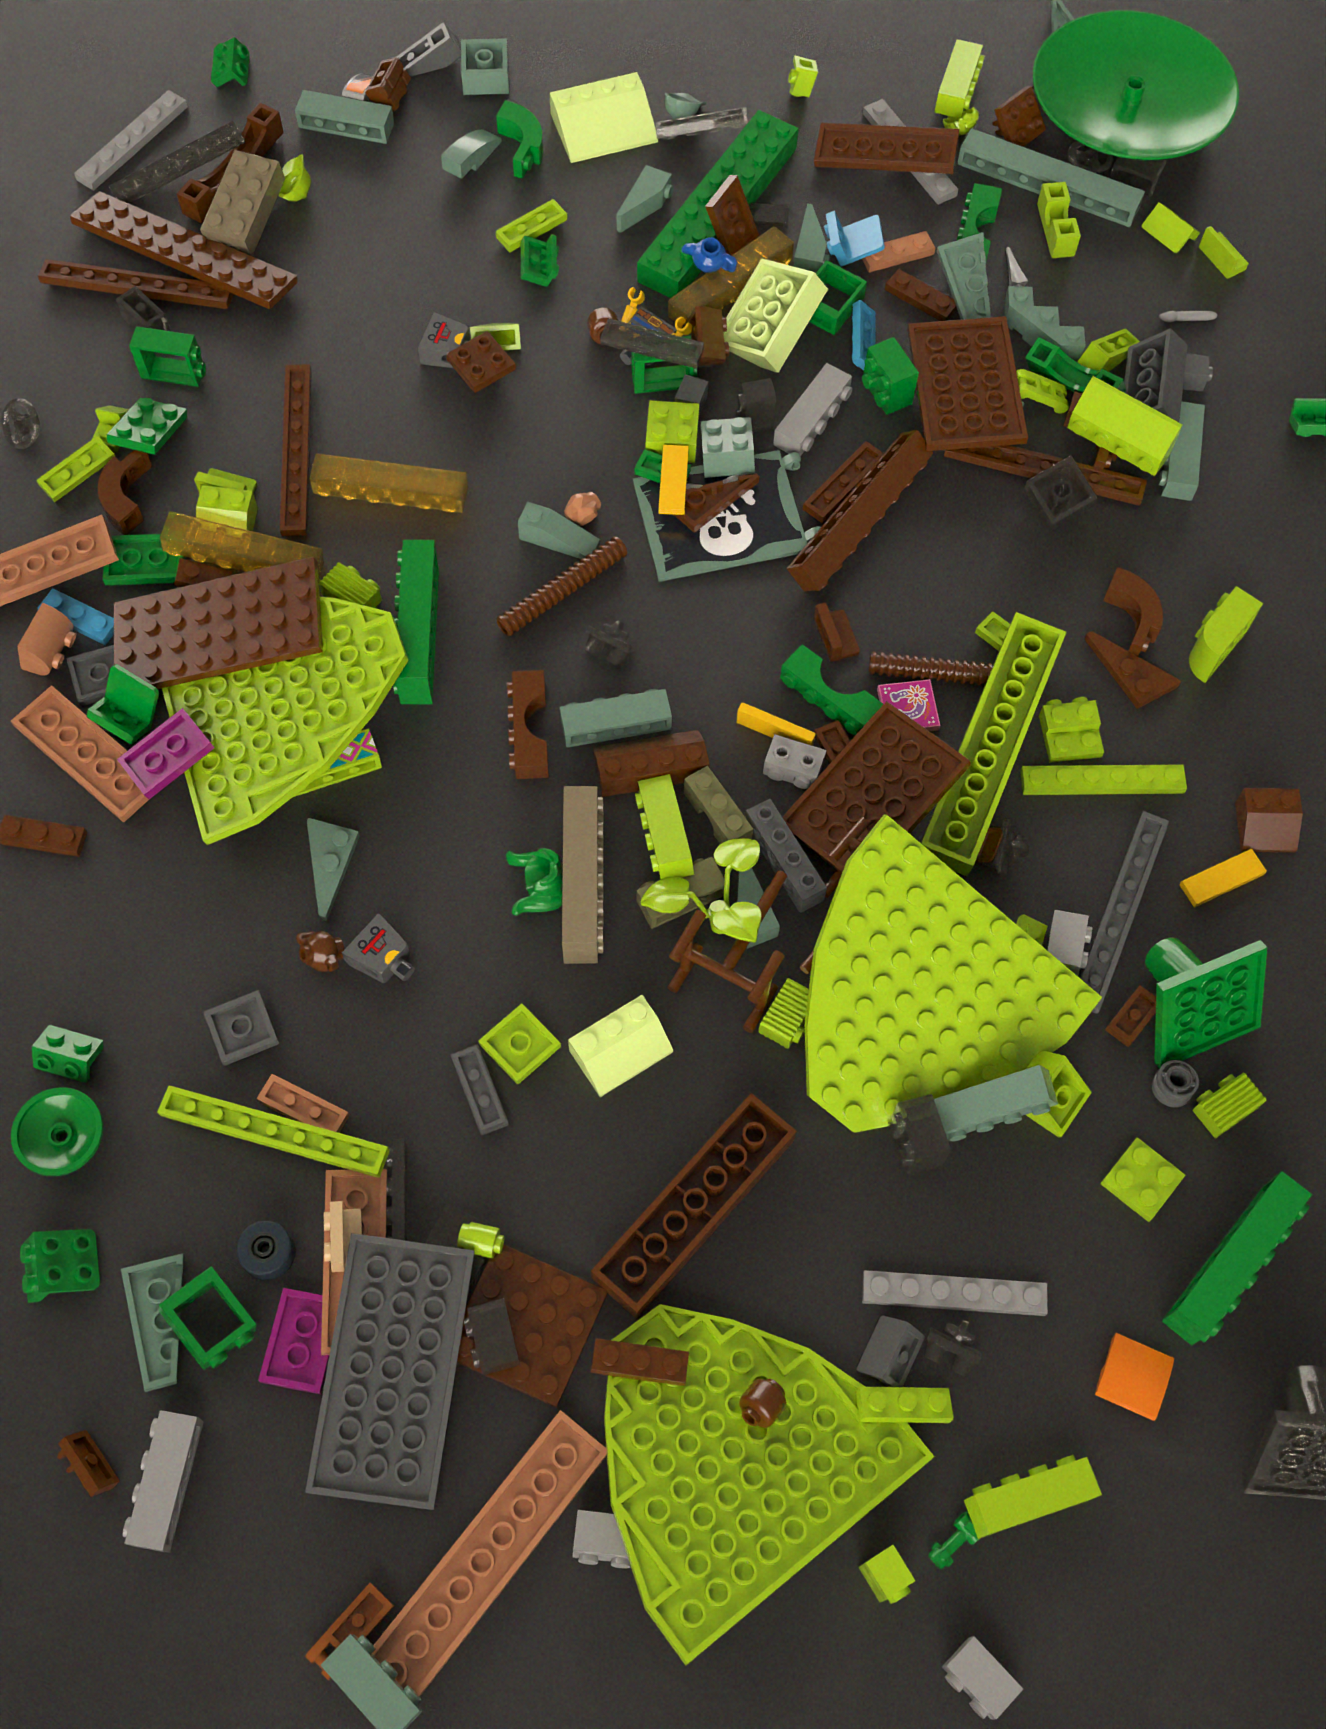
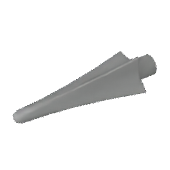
[1005,247,1028,287]

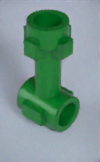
[928,1511,980,1570]

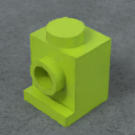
[788,55,818,97]

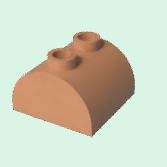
[17,603,77,675]

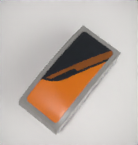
[342,73,373,101]

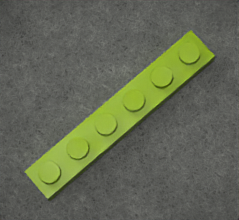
[1020,765,1187,795]

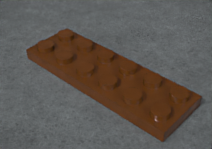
[814,123,959,174]

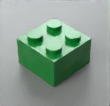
[862,337,919,415]

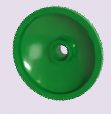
[11,1088,103,1176]

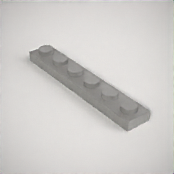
[74,90,188,191]
[863,99,958,205]
[862,1270,1047,1316]

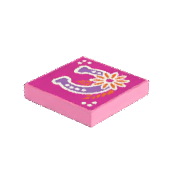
[877,680,940,731]

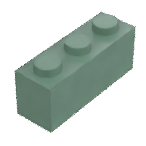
[320,1634,423,1729]

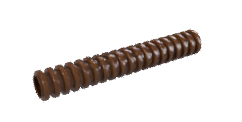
[496,536,627,637]
[869,651,993,686]

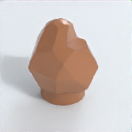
[564,492,601,526]

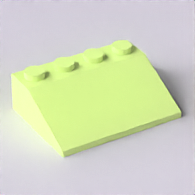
[550,72,658,163]
[724,259,828,373]

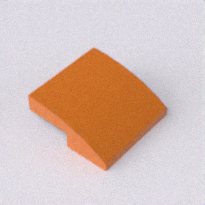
[1095,1333,1175,1421]

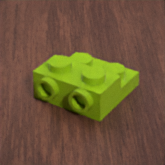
[1039,697,1104,763]

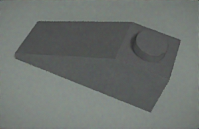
[396,22,461,77]

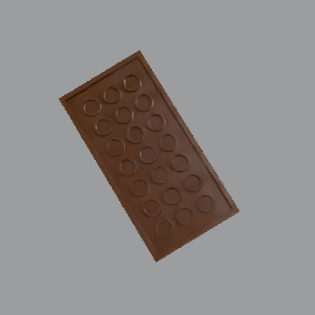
[114,557,323,689]

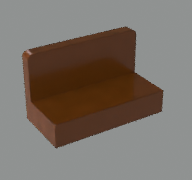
[814,603,860,662]

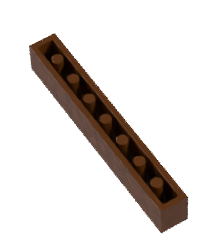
[786,430,933,592]

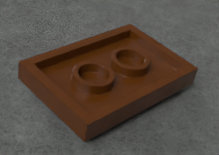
[705,175,759,263]

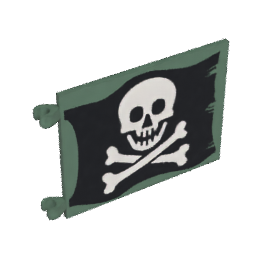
[633,450,821,582]

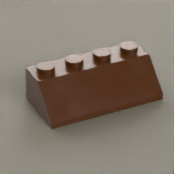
[592,730,710,797]

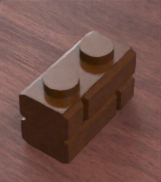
[365,57,411,112]

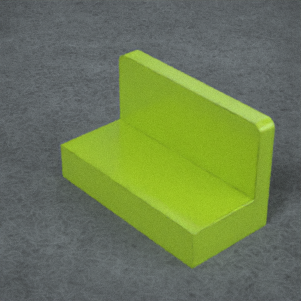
[1142,202,1200,253]
[1199,226,1249,279]
[194,468,257,494]

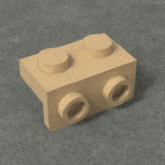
[324,1201,362,1272]

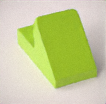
[92,405,129,453]

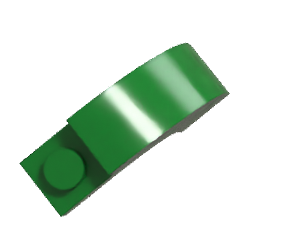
[496,100,543,179]

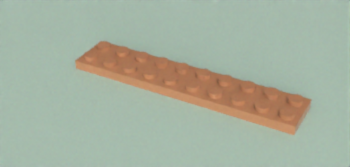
[372,1410,607,1697]

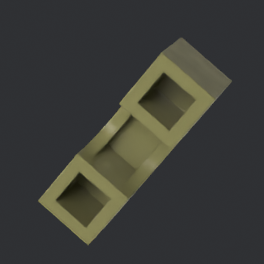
[684,766,753,844]

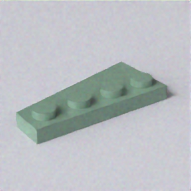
[937,232,991,320]
[121,1253,184,1392]

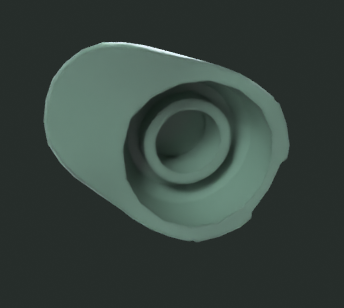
[665,92,707,120]

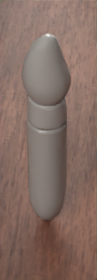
[1159,311,1218,322]

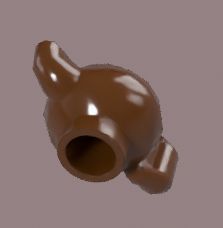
[296,930,345,972]

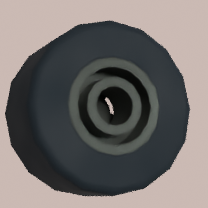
[237,1220,295,1280]

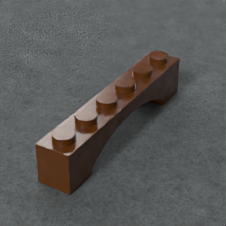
[177,103,284,224]

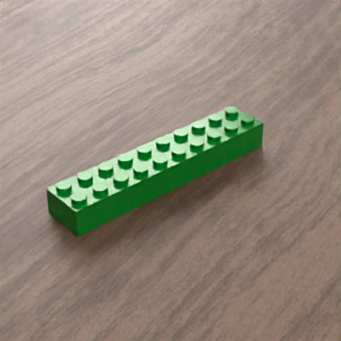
[637,110,799,302]

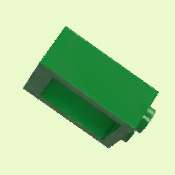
[809,260,867,335]
[129,326,206,387]
[631,336,698,394]
[159,1266,256,1370]

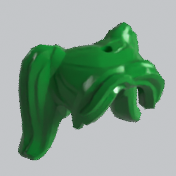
[506,848,563,916]

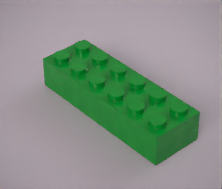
[393,540,440,704]
[1162,1171,1313,1346]

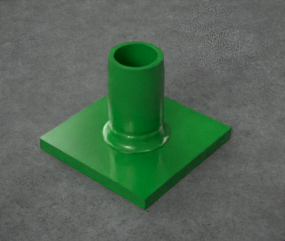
[1145,937,1267,1069]

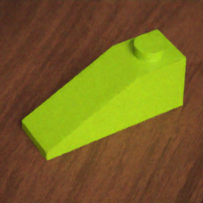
[1077,328,1140,372]

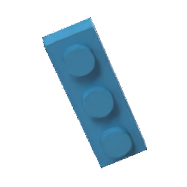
[852,300,876,370]
[37,588,114,645]

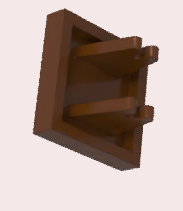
[992,86,1046,147]
[446,331,516,393]

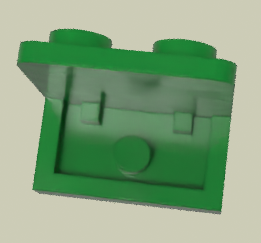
[86,664,159,745]
[20,1229,100,1303]

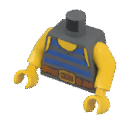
[619,287,692,365]

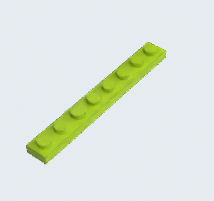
[157,1085,390,1178]

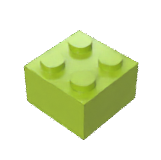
[646,400,699,463]

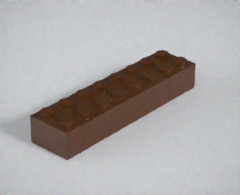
[591,1093,797,1319]

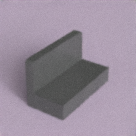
[857,1316,925,1387]

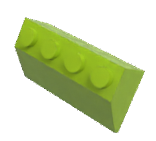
[1067,376,1183,476]

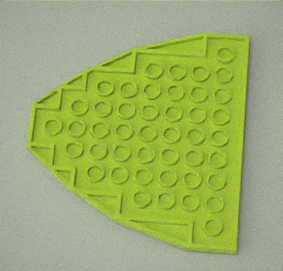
[162,597,408,845]
[805,814,1102,1133]
[604,1304,934,1665]

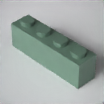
[295,90,394,144]
[1158,402,1205,501]
[560,689,672,748]
[929,1065,1058,1141]

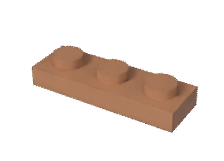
[862,231,935,273]
[257,1074,350,1133]

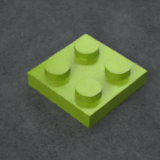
[479,1003,561,1085]
[1100,1137,1186,1222]

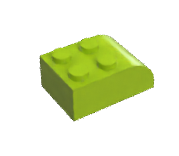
[1189,586,1263,683]

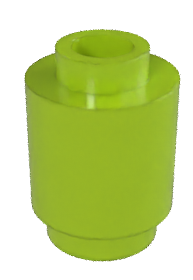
[457,1222,505,1259]

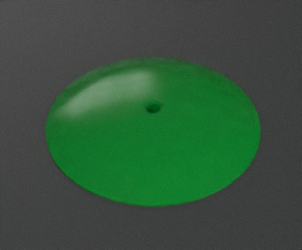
[1032,10,1239,160]

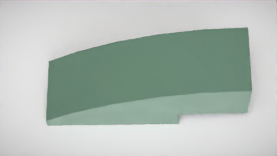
[441,129,502,179]

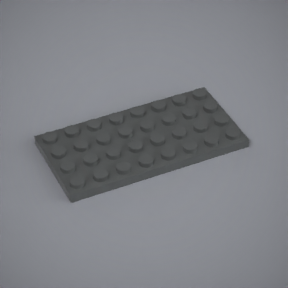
[305,1233,474,1510]

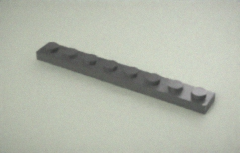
[1080,811,1169,1014]

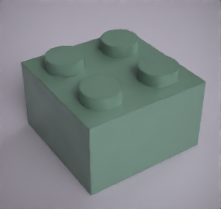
[461,39,509,95]
[701,417,755,478]

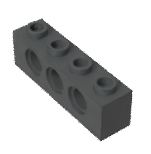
[745,799,827,913]

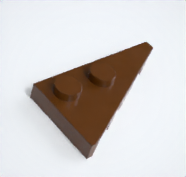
[674,473,760,533]
[1084,631,1181,709]

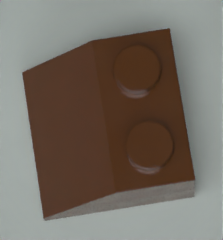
[690,306,729,366]
[1235,788,1303,853]

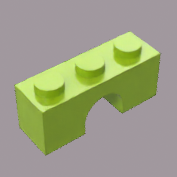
[1037,182,1081,258]

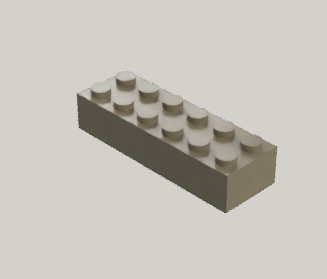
[562,786,604,964]

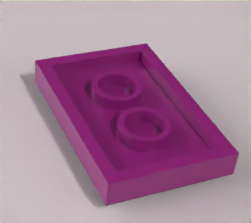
[117,708,215,799]
[258,1288,329,1394]

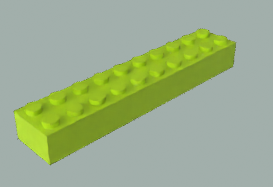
[921,612,1066,876]

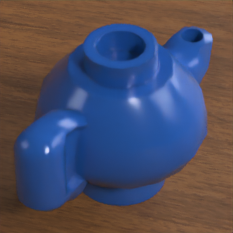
[682,237,737,273]

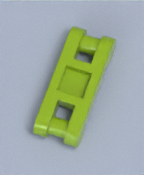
[1016,369,1069,413]

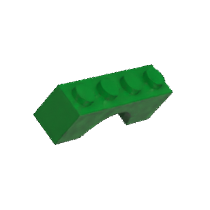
[957,183,1002,265]
[1025,337,1126,394]
[780,644,883,735]

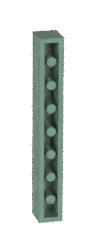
[957,128,1145,227]

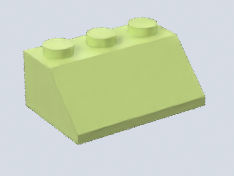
[568,995,673,1097]

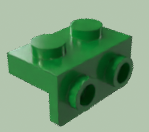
[211,37,250,87]
[521,234,559,287]
[1289,398,1326,437]
[32,1025,103,1083]

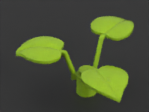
[641,838,762,943]

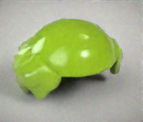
[943,107,979,135]

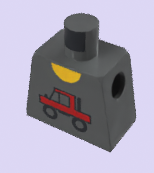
[418,313,470,368]
[342,913,415,983]

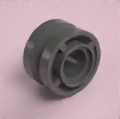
[1152,1060,1199,1107]

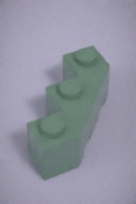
[1003,286,1086,362]

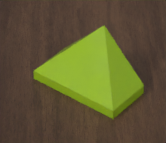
[470,323,521,350]

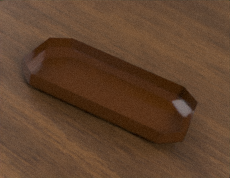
[977,828,1004,863]

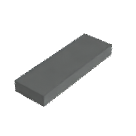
[450,1044,509,1136]

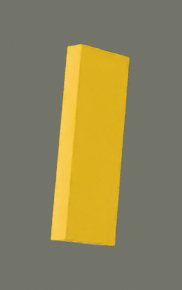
[659,445,689,515]
[736,703,816,746]
[1180,849,1267,908]

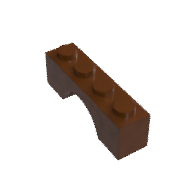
[507,670,549,779]

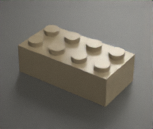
[200,150,285,256]

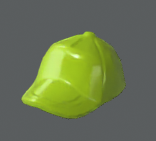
[278,154,311,202]

